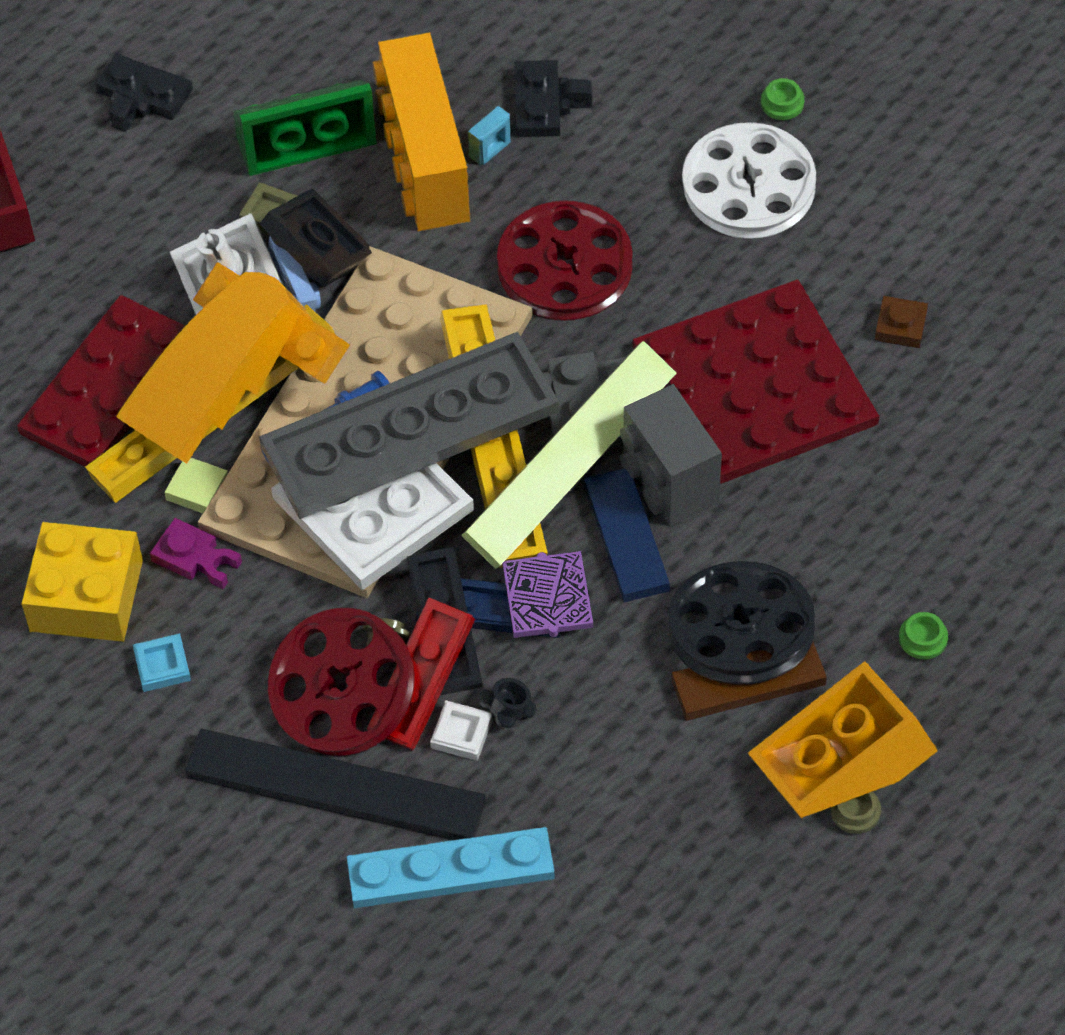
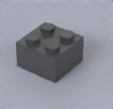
[620,384,722,526]

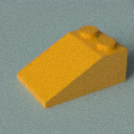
[748,661,938,818]

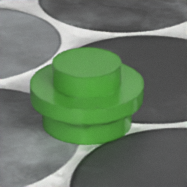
[761,78,805,120]
[899,612,948,660]

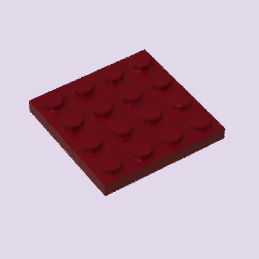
[633,279,880,484]

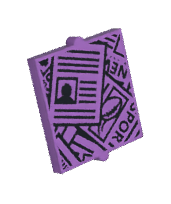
[503,551,593,638]

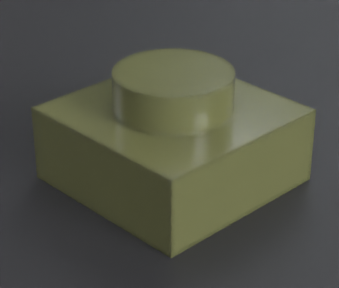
[239,182,297,236]

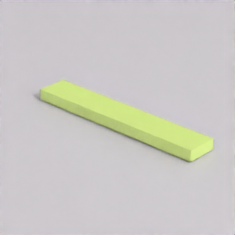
[461,341,676,569]

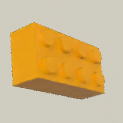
[372,33,470,231]

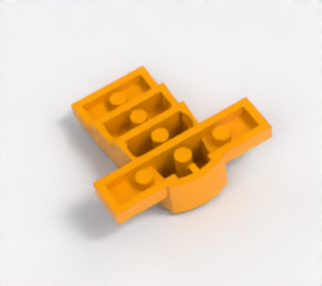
[116,262,350,464]

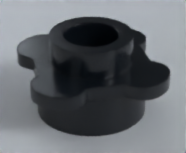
[478,678,536,728]

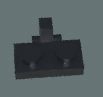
[95,53,193,132]
[514,60,593,138]

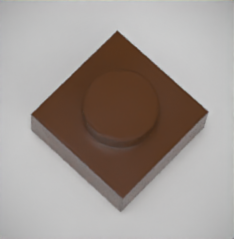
[875,296,928,348]

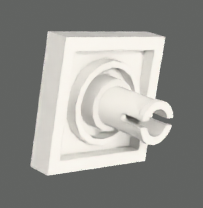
[170,213,284,314]

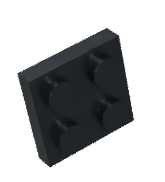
[259,188,372,288]

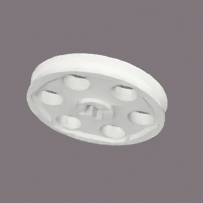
[683,123,816,238]

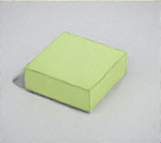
[165,458,228,513]

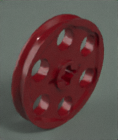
[497,201,633,321]
[268,608,415,756]

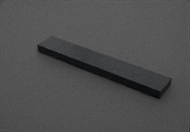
[185,728,486,840]

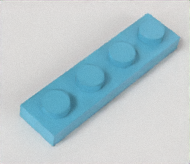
[347,827,555,908]

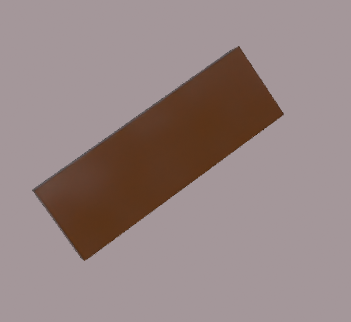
[671,642,827,721]

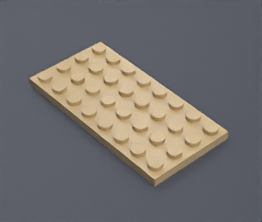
[198,246,532,598]

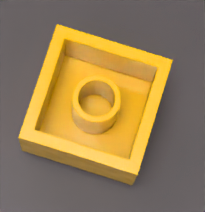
[22,522,143,642]

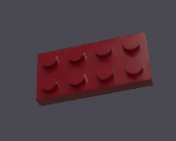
[17,295,185,467]

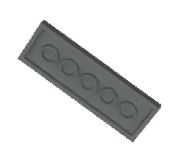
[259,331,559,519]

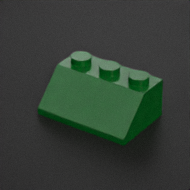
[233,80,377,176]

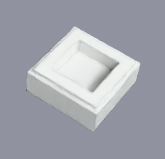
[430,700,493,761]

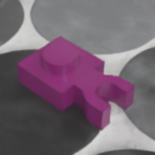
[150,518,242,589]

